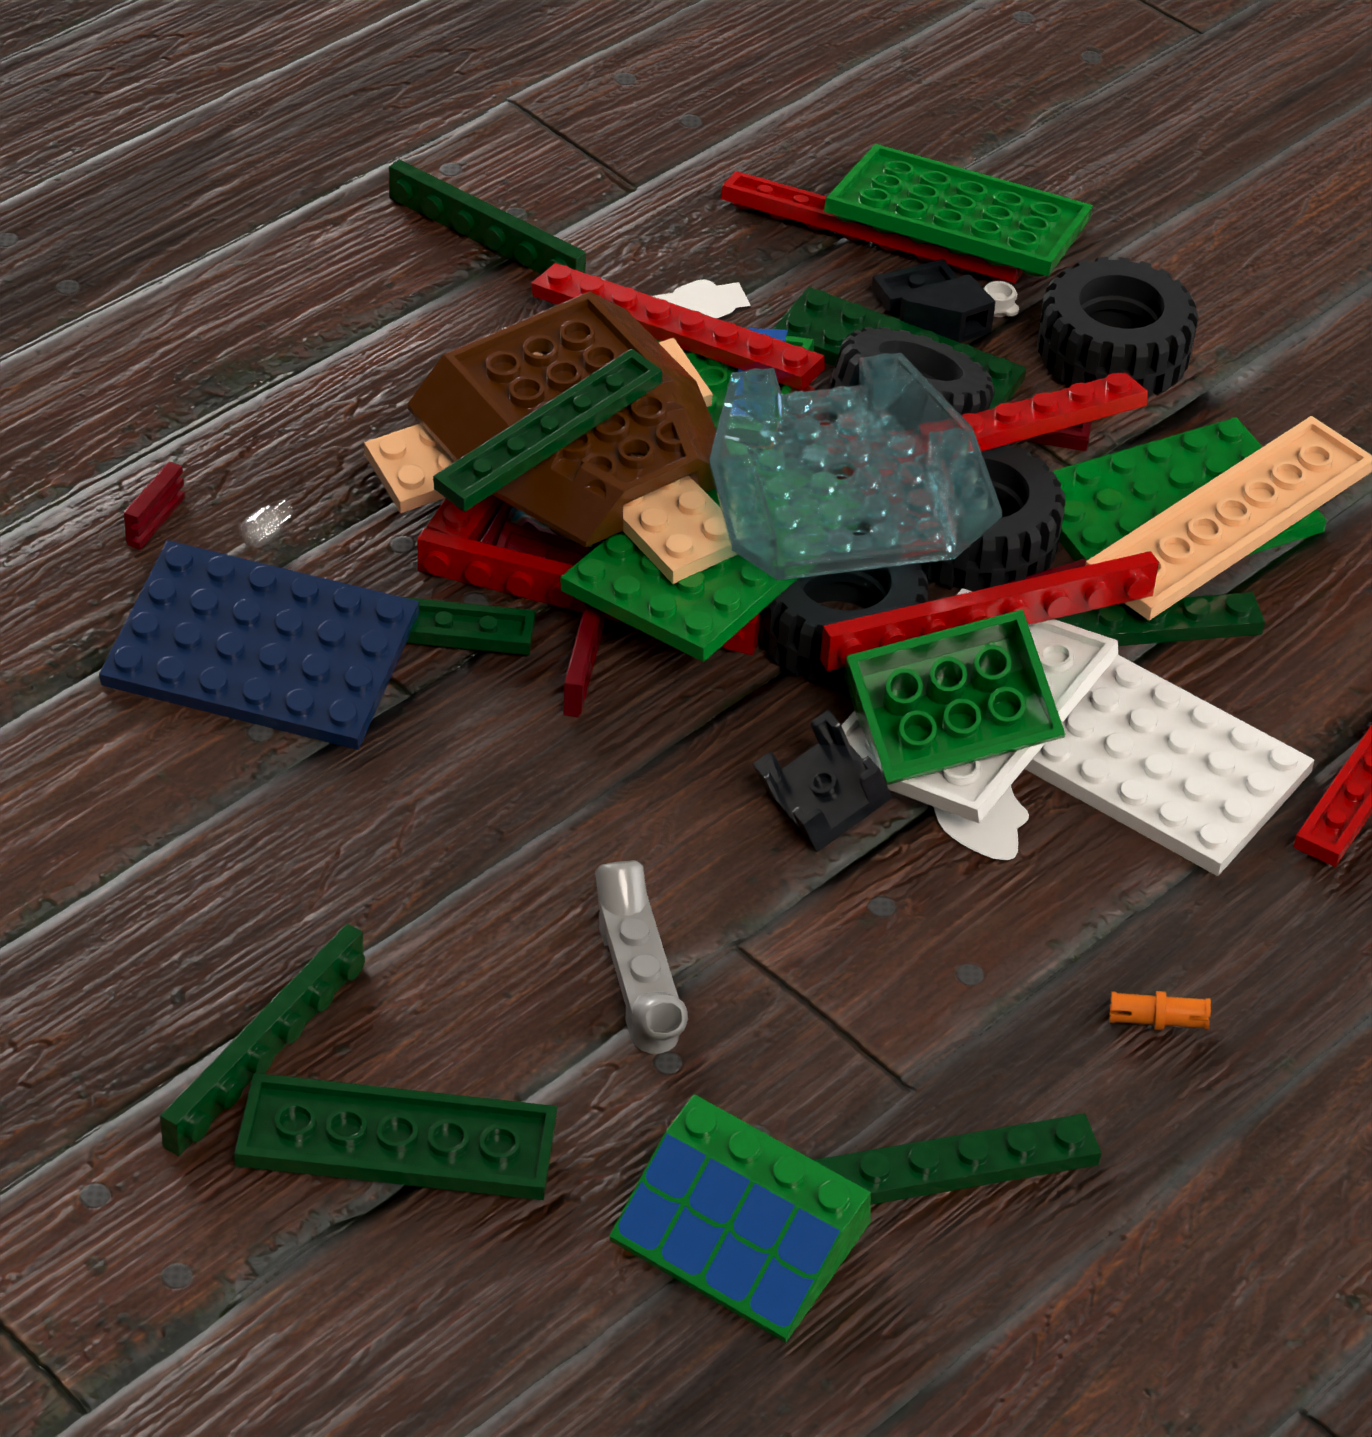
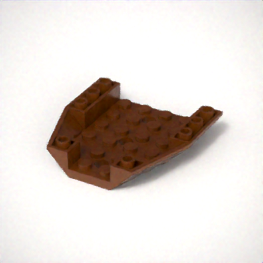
[408,292,734,547]

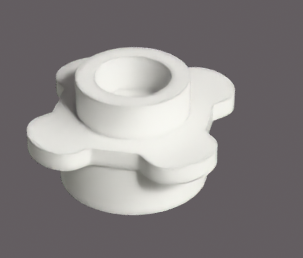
[983,281,1019,317]

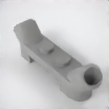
[595,860,688,1054]

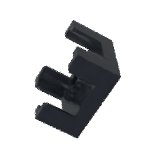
[753,710,892,852]

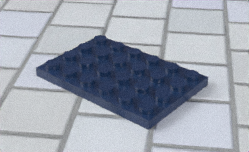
[99,540,420,750]

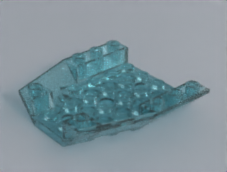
[709,353,1002,580]

